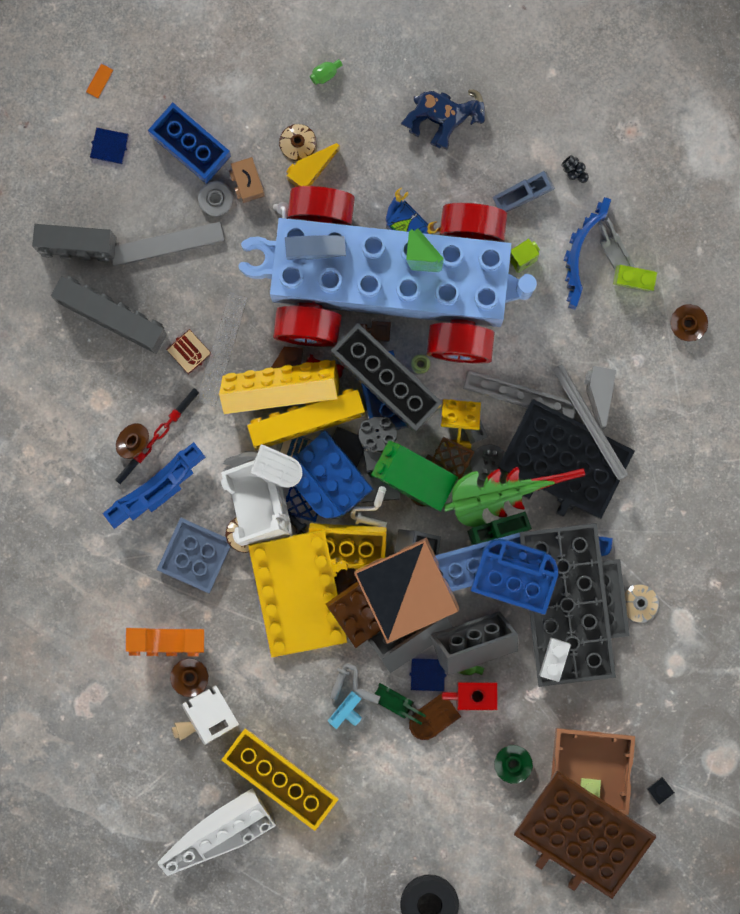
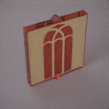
[166,329,212,375]

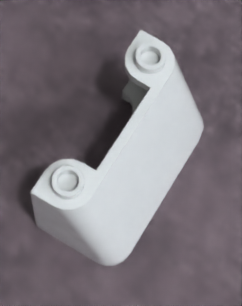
[221,460,292,546]

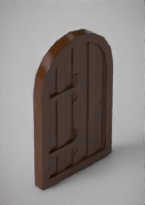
[409,693,461,740]

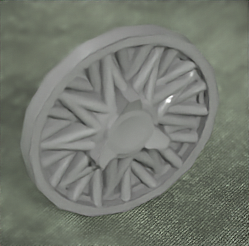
[198,181,233,216]

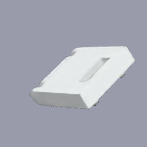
[182,685,239,745]

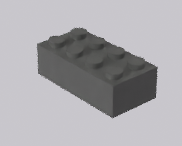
[32,224,117,262]

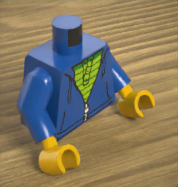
[385,188,440,234]

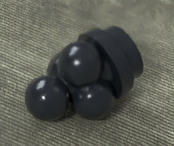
[561,155,589,183]

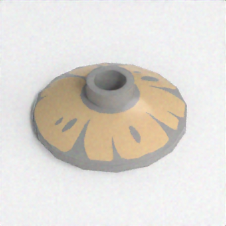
[624,584,659,623]

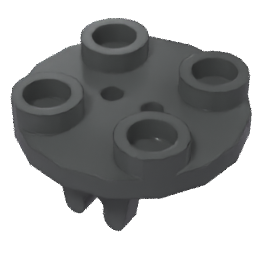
[359,417,397,453]
[470,444,506,481]

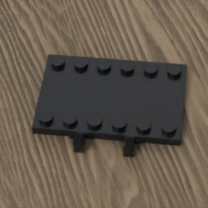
[498,399,635,519]

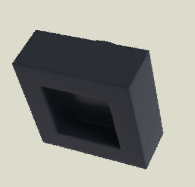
[647,777,675,805]

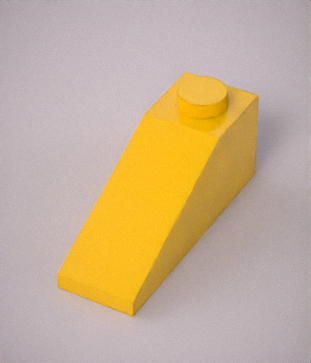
[286,143,340,187]

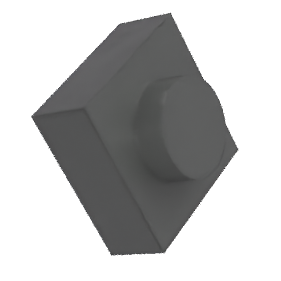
[465,420,488,444]

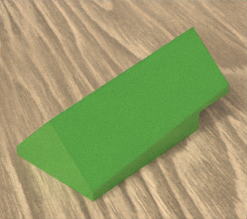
[406,228,444,272]

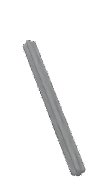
[553,364,628,480]

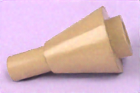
[172,722,196,741]

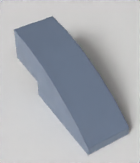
[492,171,555,212]
[285,235,346,260]

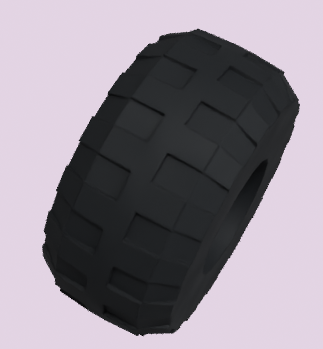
[400,874,459,914]

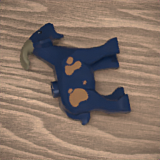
[401,89,485,150]

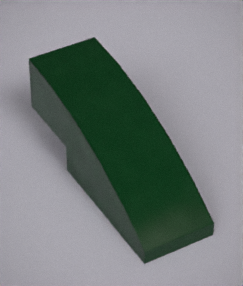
[467,511,532,545]

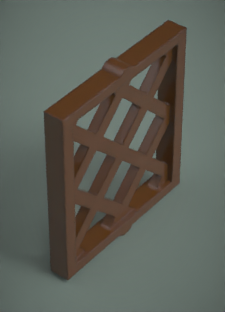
[431,436,475,480]

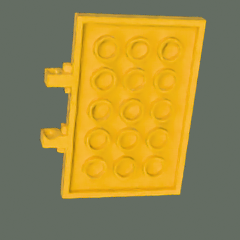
[248,529,348,658]

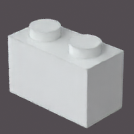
[539,638,571,682]

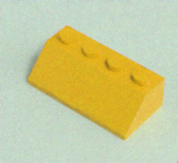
[309,523,387,569]

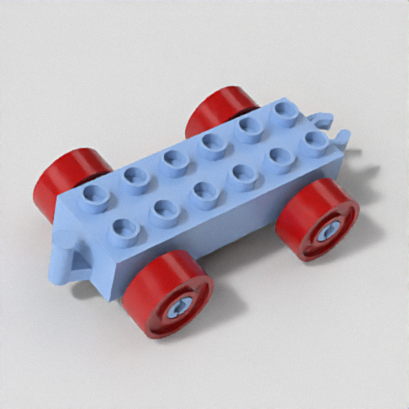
[239,186,537,364]

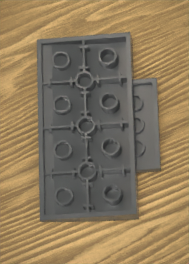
[520,523,630,687]

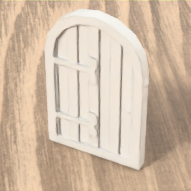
[250,444,302,488]

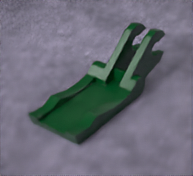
[375,683,426,725]

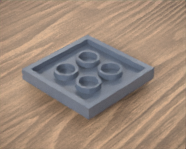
[157,517,231,594]

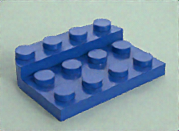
[292,430,374,519]
[471,539,558,615]

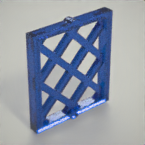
[286,486,318,522]

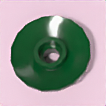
[494,745,533,784]

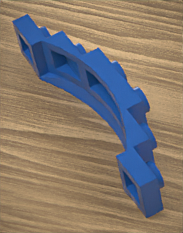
[563,197,611,310]
[102,442,206,529]

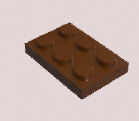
[326,582,381,648]

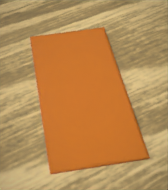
[86,64,113,98]

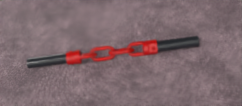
[115,388,200,485]

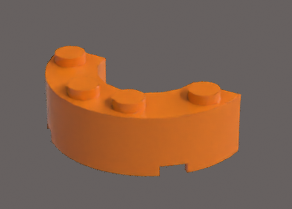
[125,628,204,657]

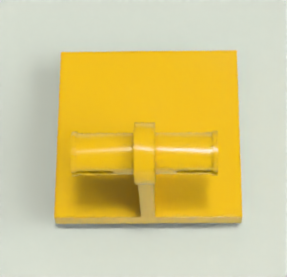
[441,399,481,450]

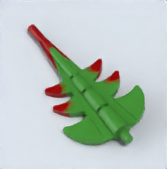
[444,467,585,527]

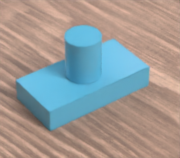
[327,691,362,729]

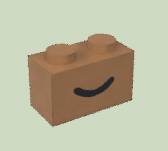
[229,157,265,203]

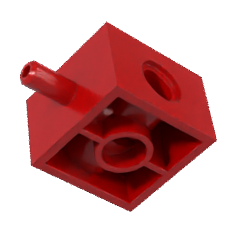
[442,682,498,710]

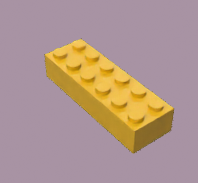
[219,360,339,414]
[247,388,365,451]
[221,728,339,831]

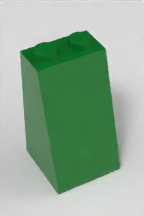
[371,441,458,512]

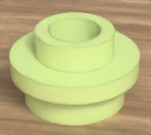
[411,355,430,374]

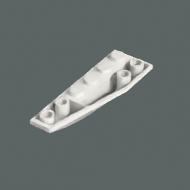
[157,788,276,876]

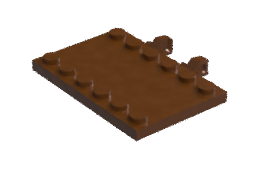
[514,771,656,899]

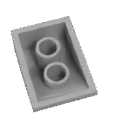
[584,366,616,431]

